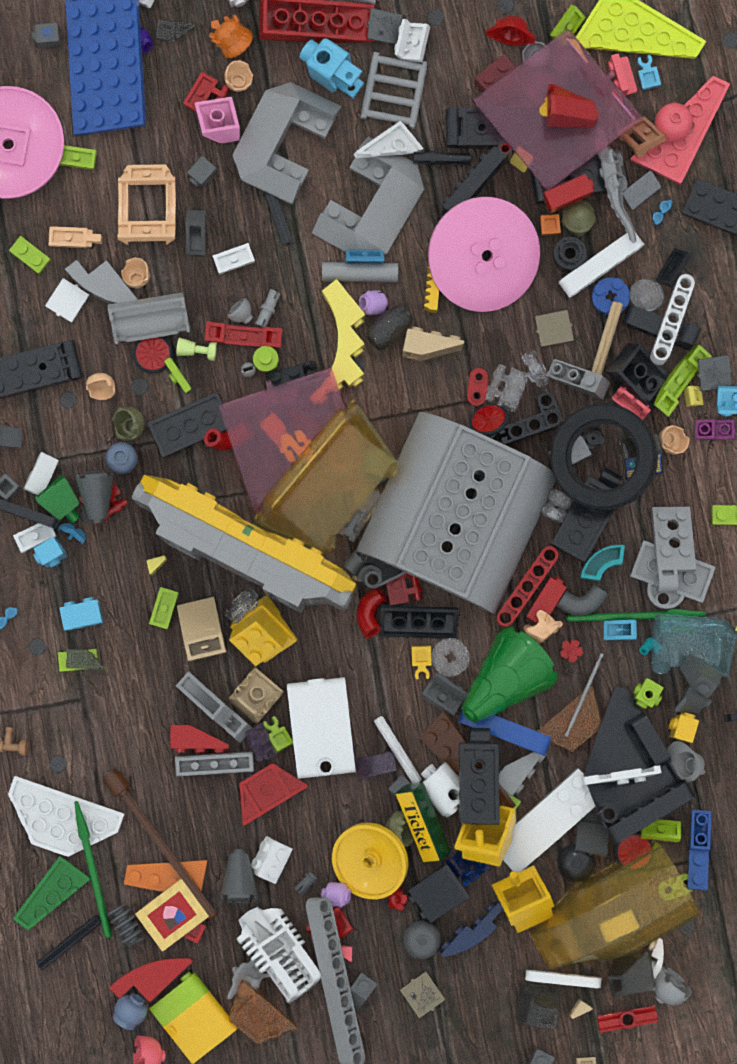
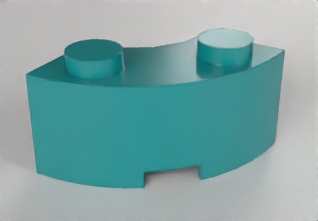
[579,545,625,582]

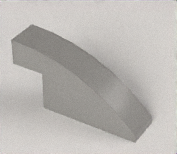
[65,260,138,304]
[176,671,253,743]

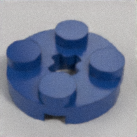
[591,277,630,316]

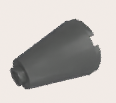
[75,470,114,523]
[219,849,258,904]

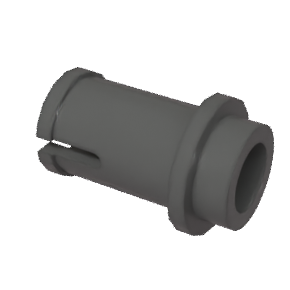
[294,871,319,896]

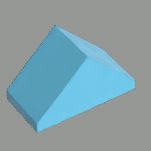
[604,620,637,640]

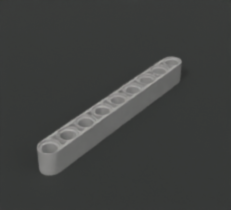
[306,897,365,1064]

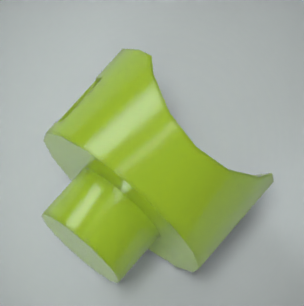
[253,346,279,373]

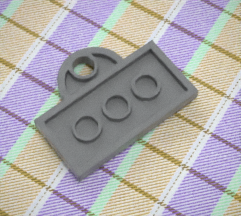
[630,540,716,609]

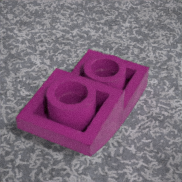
[695,419,735,440]

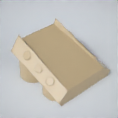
[228,668,284,723]

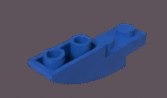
[687,810,711,891]

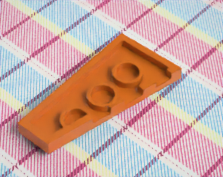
[124,860,208,892]

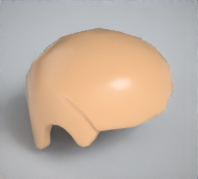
[224,60,253,92]
[121,257,150,289]
[86,373,115,400]
[659,425,690,455]

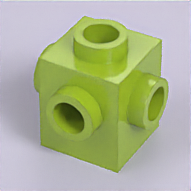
[633,678,664,709]

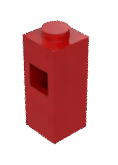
[542,174,595,213]
[525,577,567,624]

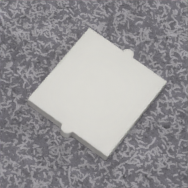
[45,278,89,323]

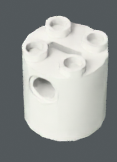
[421,762,459,818]

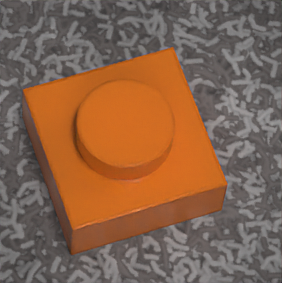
[540,214,561,236]

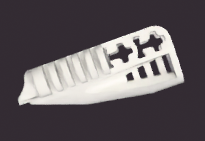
[237,907,321,1003]

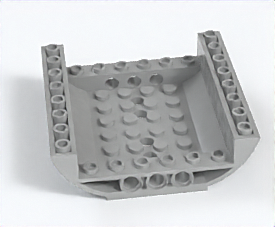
[356,412,556,615]

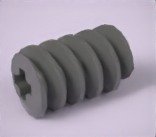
[107,903,145,947]

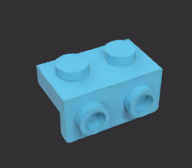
[716,386,737,416]

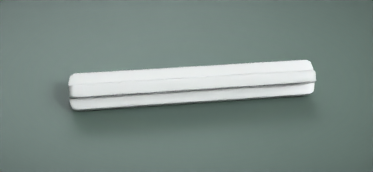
[374,716,422,784]

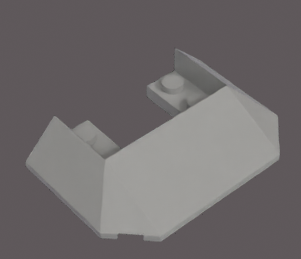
[232,82,342,204]
[312,136,424,255]

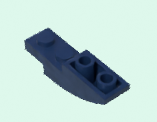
[440,901,503,957]

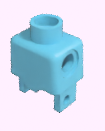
[299,38,364,99]

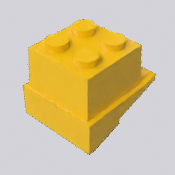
[229,595,297,666]
[454,805,516,867]
[492,865,554,933]

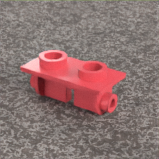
[611,386,651,420]

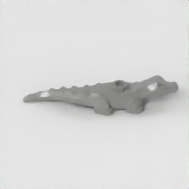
[592,126,636,243]

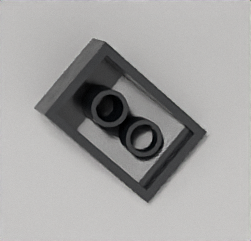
[606,343,669,410]

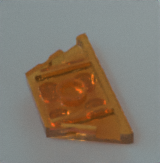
[537,686,601,752]
[229,979,297,1044]

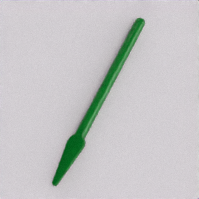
[566,608,706,622]
[74,801,112,938]

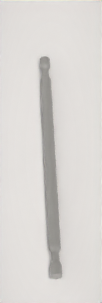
[564,653,604,737]

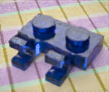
[445,850,490,887]

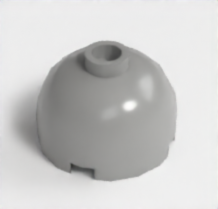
[652,966,692,1006]

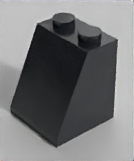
[408,862,470,923]

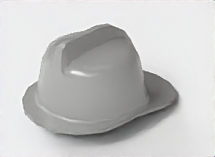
[667,741,706,783]

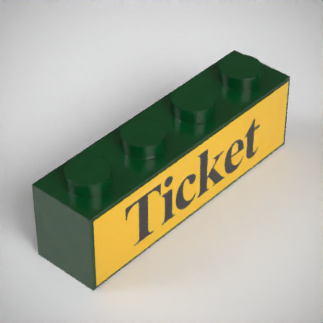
[395,782,451,863]

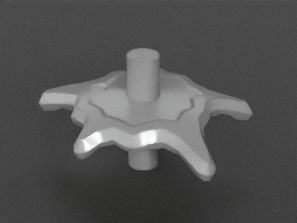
[227,959,270,1004]

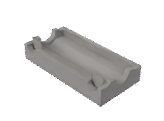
[108,292,190,344]

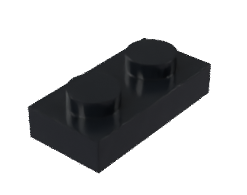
[655,248,691,288]

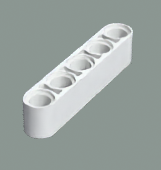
[558,232,645,298]
[650,274,695,365]

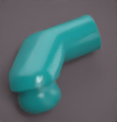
[639,637,663,655]

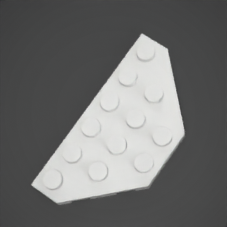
[8,776,125,857]

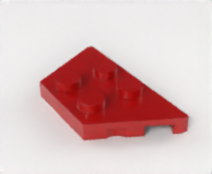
[239,763,308,826]

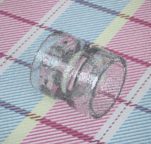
[540,489,573,523]

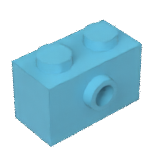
[33,537,68,568]

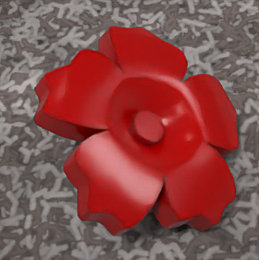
[560,640,584,663]
[387,887,409,911]

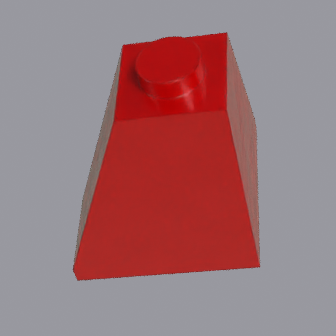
[547,84,599,127]

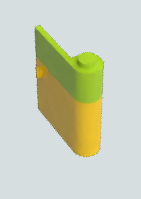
[149,972,238,1064]

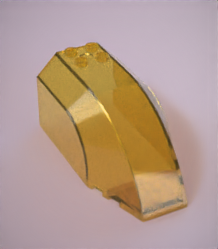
[529,841,700,969]

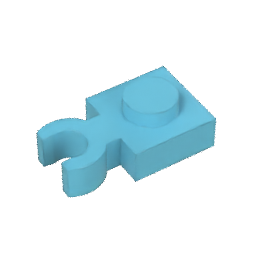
[637,55,661,91]

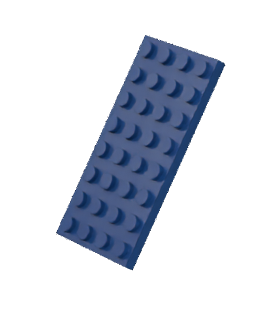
[65,0,146,136]

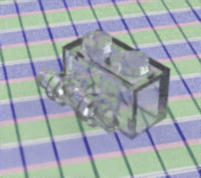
[485,364,530,413]

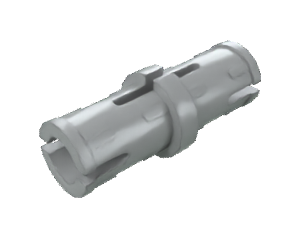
[255,289,281,328]

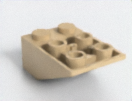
[402,327,464,361]
[177,597,227,662]

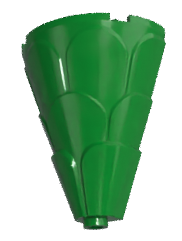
[461,627,558,723]

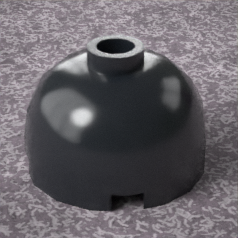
[557,844,596,882]

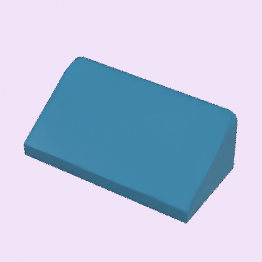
[345,250,384,263]

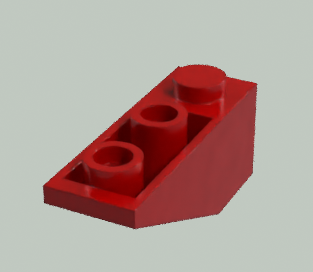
[170,725,230,752]

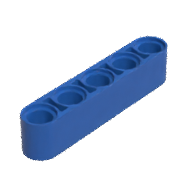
[458,711,552,756]

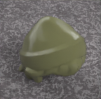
[561,200,596,237]
[112,407,145,441]
[385,810,414,847]

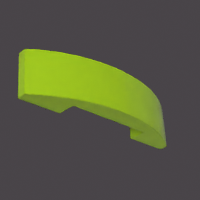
[654,344,712,417]

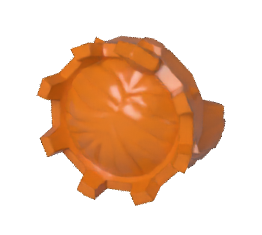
[209,14,253,59]

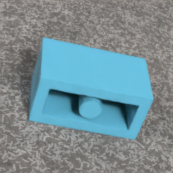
[59,597,104,631]

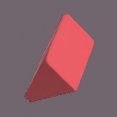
[341,945,352,962]

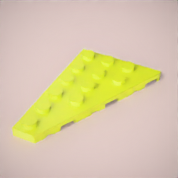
[571,0,706,59]

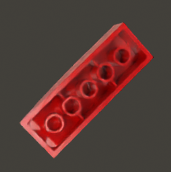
[259,0,375,43]

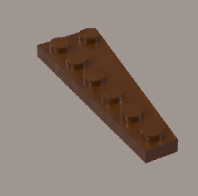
[419,710,516,808]

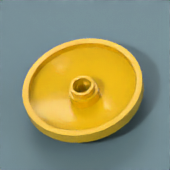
[332,823,408,899]

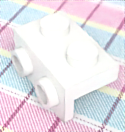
[394,19,430,62]
[251,836,293,884]

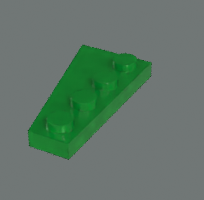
[13,855,91,930]

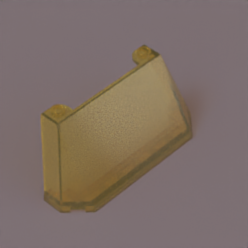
[254,400,399,554]

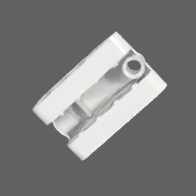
[287,677,356,779]

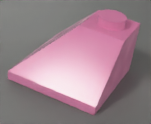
[195,97,240,144]

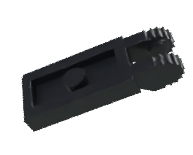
[265,361,320,392]

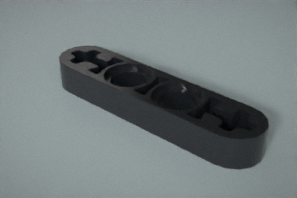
[0,499,59,529]

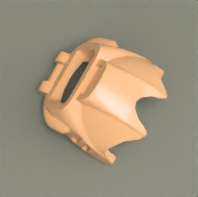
[523,610,563,644]

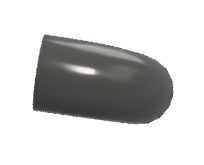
[556,584,608,616]

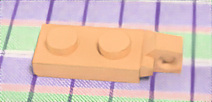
[49,226,103,248]

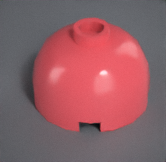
[654,103,693,142]
[133,1036,165,1064]

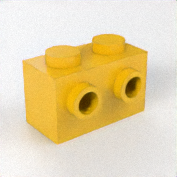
[668,712,699,743]

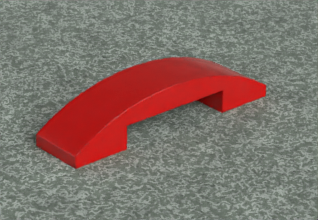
[205,322,282,348]

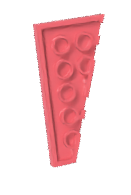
[629,76,730,185]

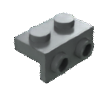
[420,672,467,718]

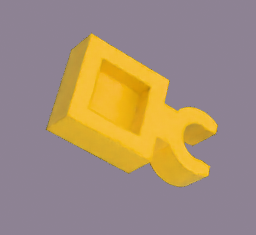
[412,645,432,679]

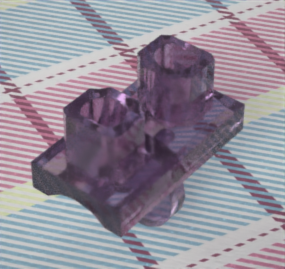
[245,722,276,762]

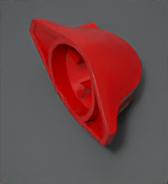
[486,16,535,46]

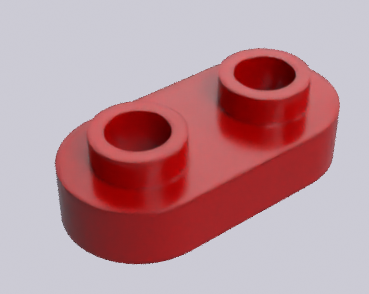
[467,368,488,407]

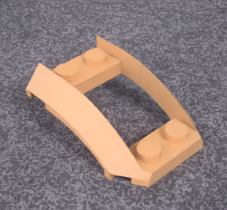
[118,164,176,246]

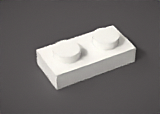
[213,243,255,275]
[13,523,57,553]

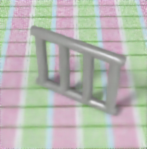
[360,52,428,129]

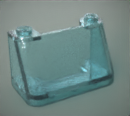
[651,614,737,677]

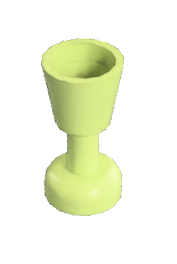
[176,337,217,361]

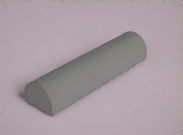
[322,262,398,283]
[175,751,254,776]

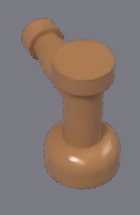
[0,727,28,756]

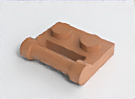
[617,116,666,158]

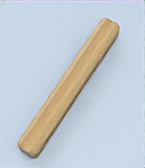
[591,301,623,375]

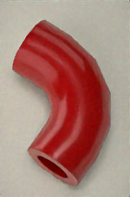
[204,421,255,451]
[356,587,387,639]

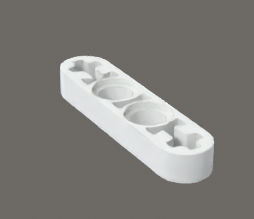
[525,970,602,988]

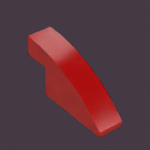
[109,957,194,1002]

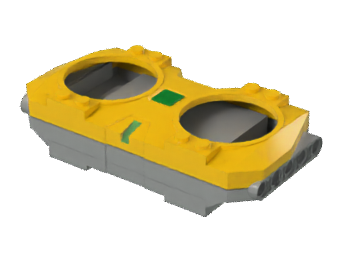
[132,475,356,613]

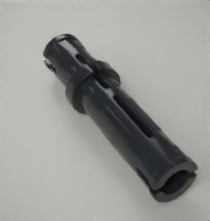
[413,150,471,166]

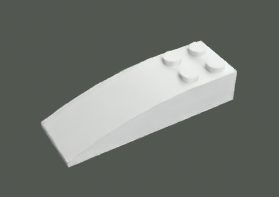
[503,768,595,873]

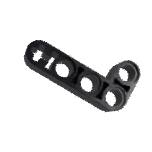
[622,305,701,351]
[489,392,561,445]

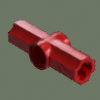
[597,1005,658,1033]

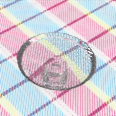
[630,279,664,311]

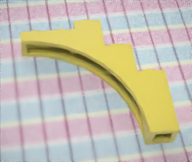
[309,279,365,406]

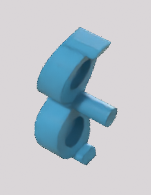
[652,200,672,225]
[58,523,86,544]
[0,607,18,629]

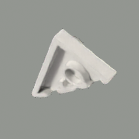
[354,121,424,158]
[582,765,661,785]

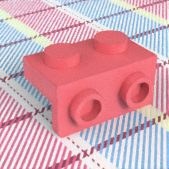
[608,53,637,97]

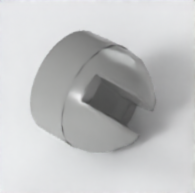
[241,362,256,378]

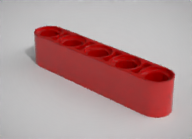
[496,546,558,627]

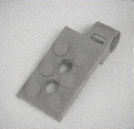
[651,507,696,592]

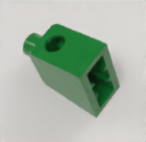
[34,475,80,523]

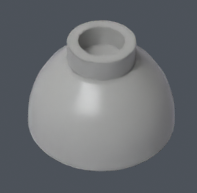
[227,298,253,324]

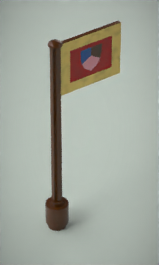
[103,768,218,952]

